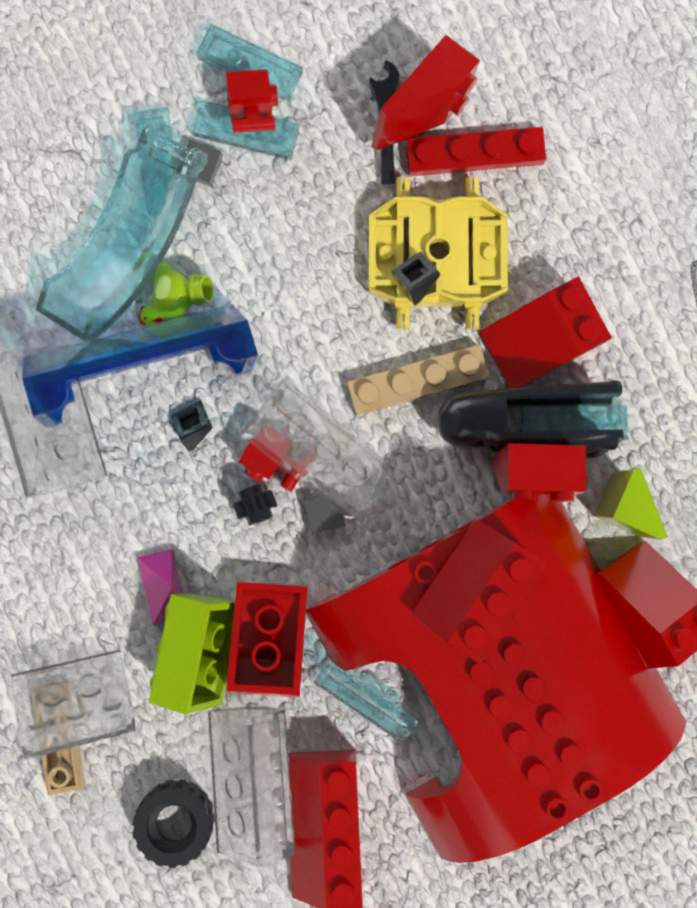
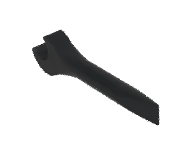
[369,60,399,185]

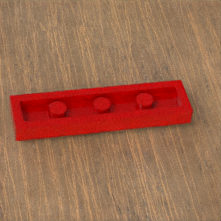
[406,126,546,177]

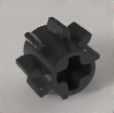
[233,484,278,526]

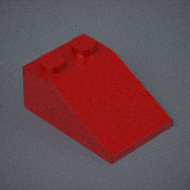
[371,35,480,151]
[479,276,612,388]
[491,443,586,502]
[595,541,697,669]
[226,582,308,698]

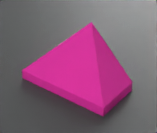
[137,549,183,625]

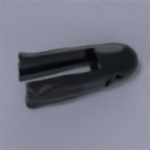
[437,380,624,458]

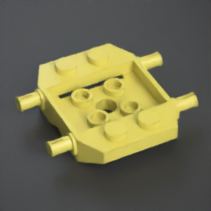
[369,177,508,330]

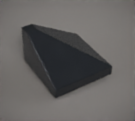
[391,251,440,306]
[170,400,213,452]

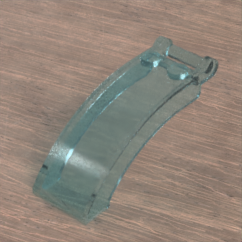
[35,124,208,342]

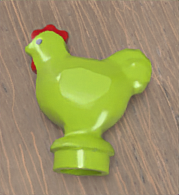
[137,262,214,328]

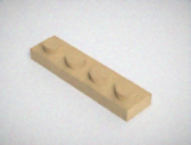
[347,344,490,416]

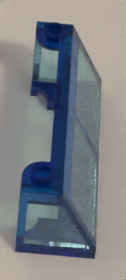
[22,304,258,428]

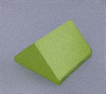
[593,468,668,540]

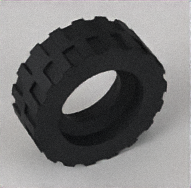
[132,779,215,868]

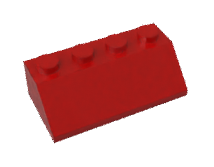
[286,749,363,908]

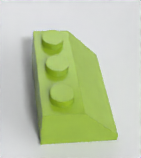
[149,593,235,715]

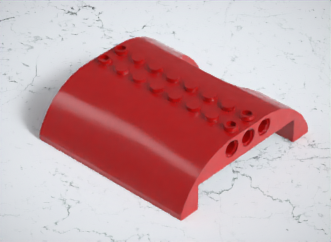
[306,494,686,863]

